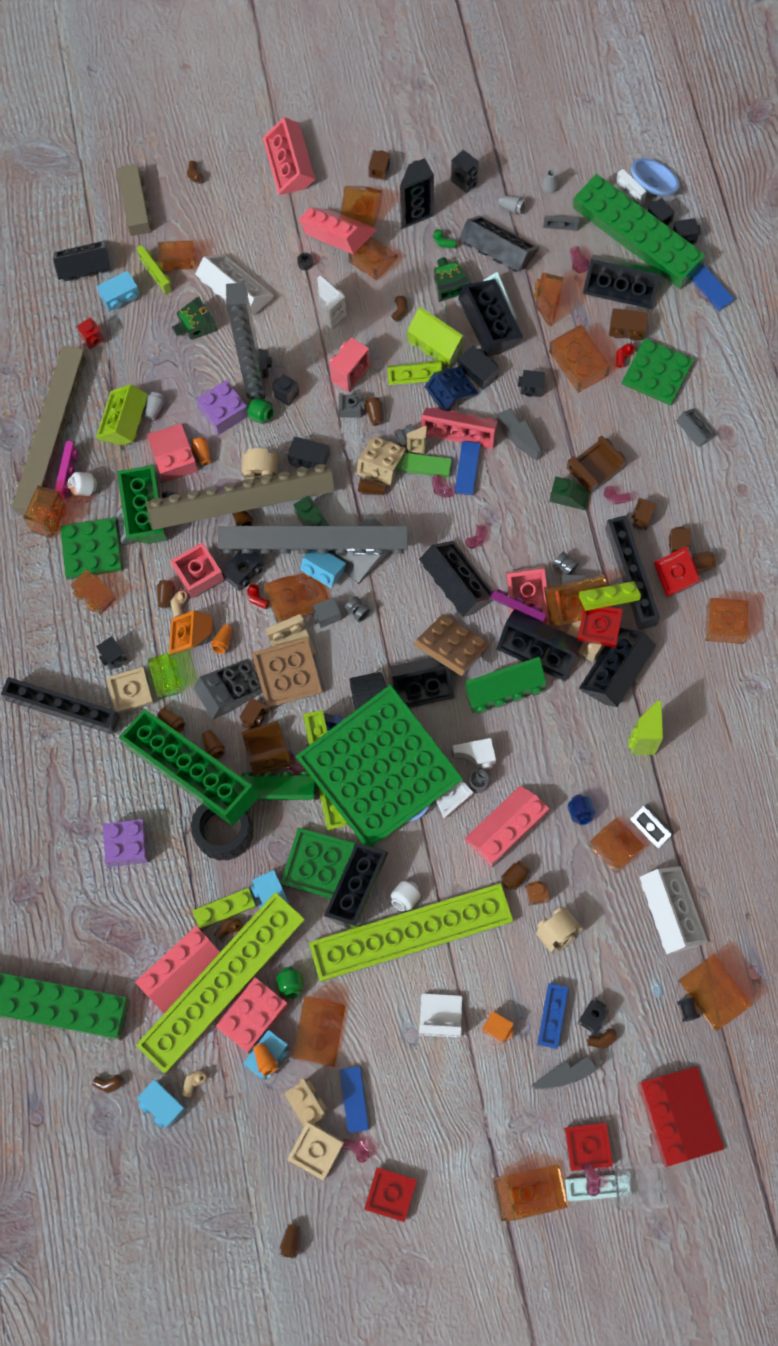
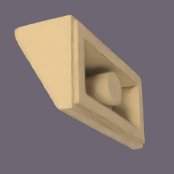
[407,426,427,454]

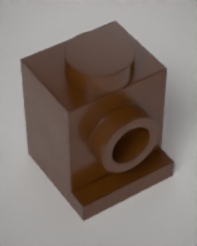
[631,498,657,531]
[239,698,269,730]

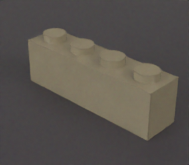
[117,164,153,236]

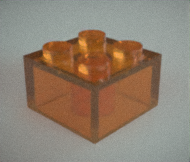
[23,485,67,539]
[705,598,749,644]

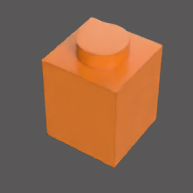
[481,1011,515,1044]

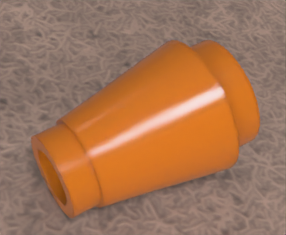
[191,437,211,466]
[211,625,233,654]
[253,1043,278,1076]

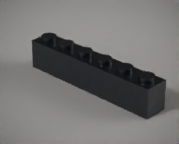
[605,515,660,630]
[1,677,120,735]

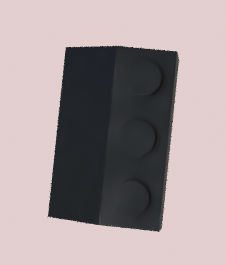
[53,240,111,281]
[389,657,455,708]

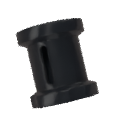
[677,997,700,1022]

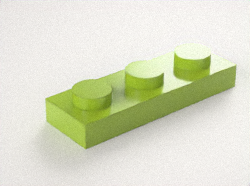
[136,245,172,295]
[387,361,442,385]
[579,581,641,611]
[192,888,256,930]

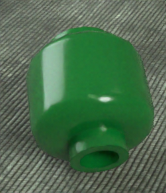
[247,398,274,424]
[276,967,304,999]

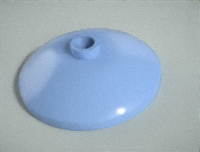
[631,158,679,196]

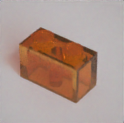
[158,241,196,271]
[70,569,116,615]

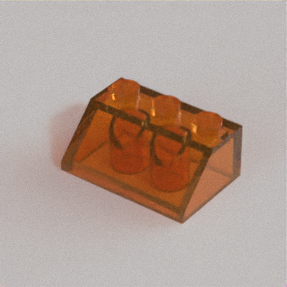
[678,954,753,1031]
[293,996,346,1067]

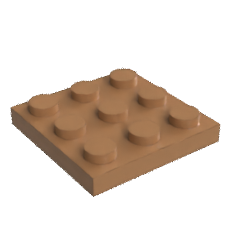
[414,614,490,676]
[252,637,323,708]

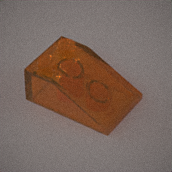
[263,574,329,623]
[544,575,610,626]
[493,1164,568,1222]

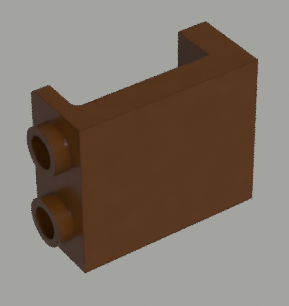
[567,435,626,494]
[241,721,292,776]

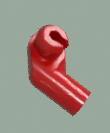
[616,343,635,368]
[247,584,269,610]

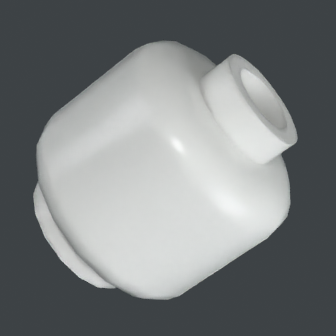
[68,472,97,496]
[391,881,420,911]

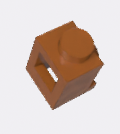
[524,881,550,906]

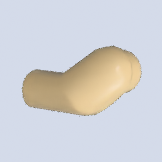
[170,590,188,618]
[181,1071,207,1098]

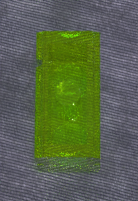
[147,653,183,699]

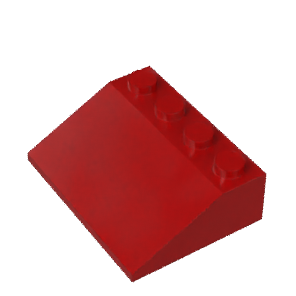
[638,1067,724,1167]

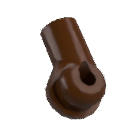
[187,160,204,184]
[391,296,408,322]
[214,919,243,941]
[587,1028,617,1049]
[91,1074,123,1093]

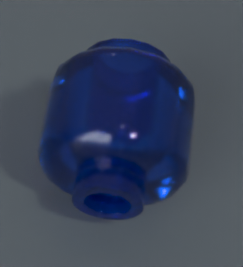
[567,794,596,825]

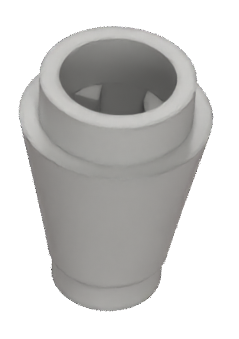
[541,168,558,193]
[499,195,526,215]
[145,392,165,420]

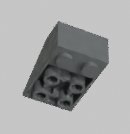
[193,659,263,719]

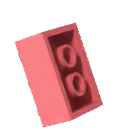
[216,977,289,1054]

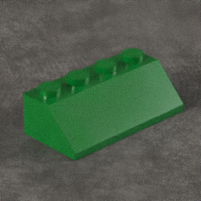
[117,465,167,544]
[465,657,546,714]
[240,772,316,800]

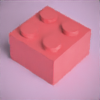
[329,337,370,392]
[170,542,224,598]

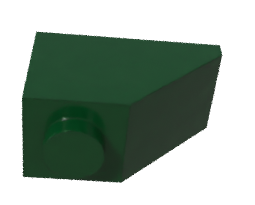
[549,476,590,510]

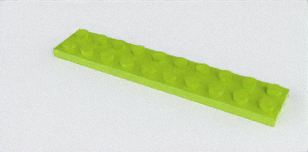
[309,883,513,982]
[136,892,305,1074]

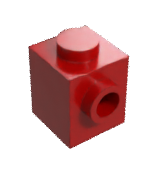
[76,317,104,350]

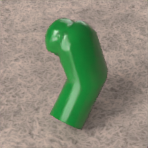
[433,229,456,249]

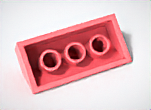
[263,117,315,195]
[299,207,376,255]
[421,407,498,449]
[464,786,549,867]
[135,926,220,1013]

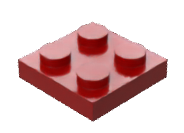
[653,546,702,597]
[577,606,623,648]
[564,1123,613,1172]
[364,1167,417,1223]

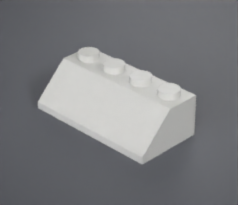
[195,254,274,315]
[640,866,708,954]

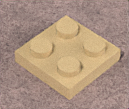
[106,667,154,714]
[287,1121,344,1181]

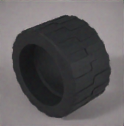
[349,672,386,710]
[190,804,253,861]

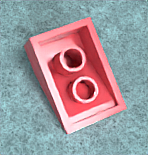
[147,424,198,483]
[506,567,552,625]

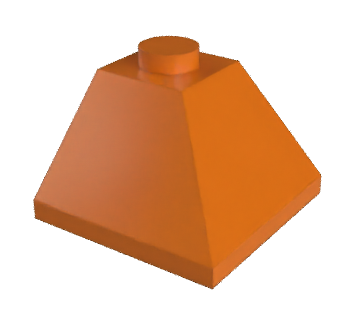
[168,610,212,655]

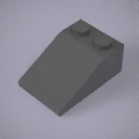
[334,514,393,584]

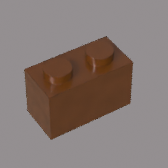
[608,308,648,341]

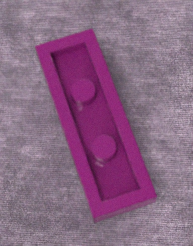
[489,589,547,622]

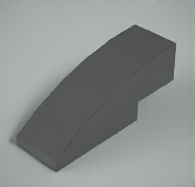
[497,408,541,460]
[531,1056,598,1090]

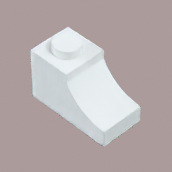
[452,738,496,770]

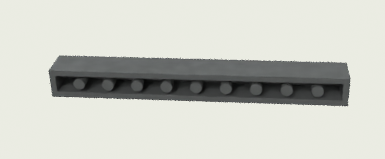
[226,282,265,400]
[218,526,409,554]

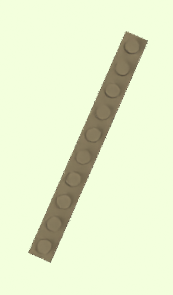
[12,345,87,518]
[146,464,334,530]

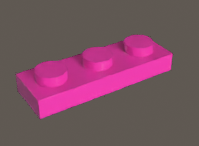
[55,441,78,499]

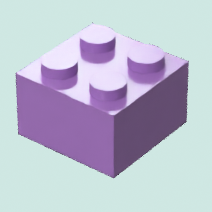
[196,380,248,435]
[103,819,149,867]

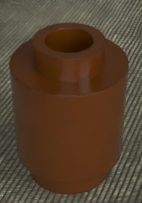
[692,551,716,572]
[501,860,530,890]

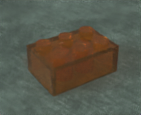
[549,325,611,393]

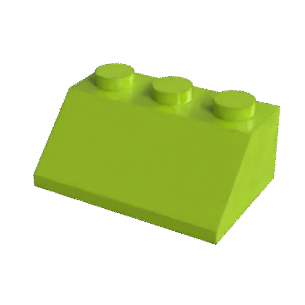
[407,307,463,369]
[96,384,148,445]
[628,701,663,755]

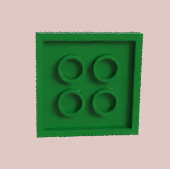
[621,338,694,406]
[60,518,122,579]
[280,827,355,899]

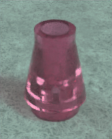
[570,246,589,273]

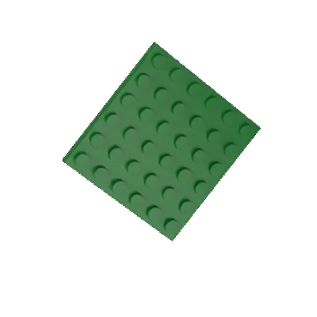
[296,684,463,847]

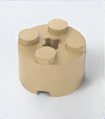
[241,448,279,480]
[536,907,583,954]

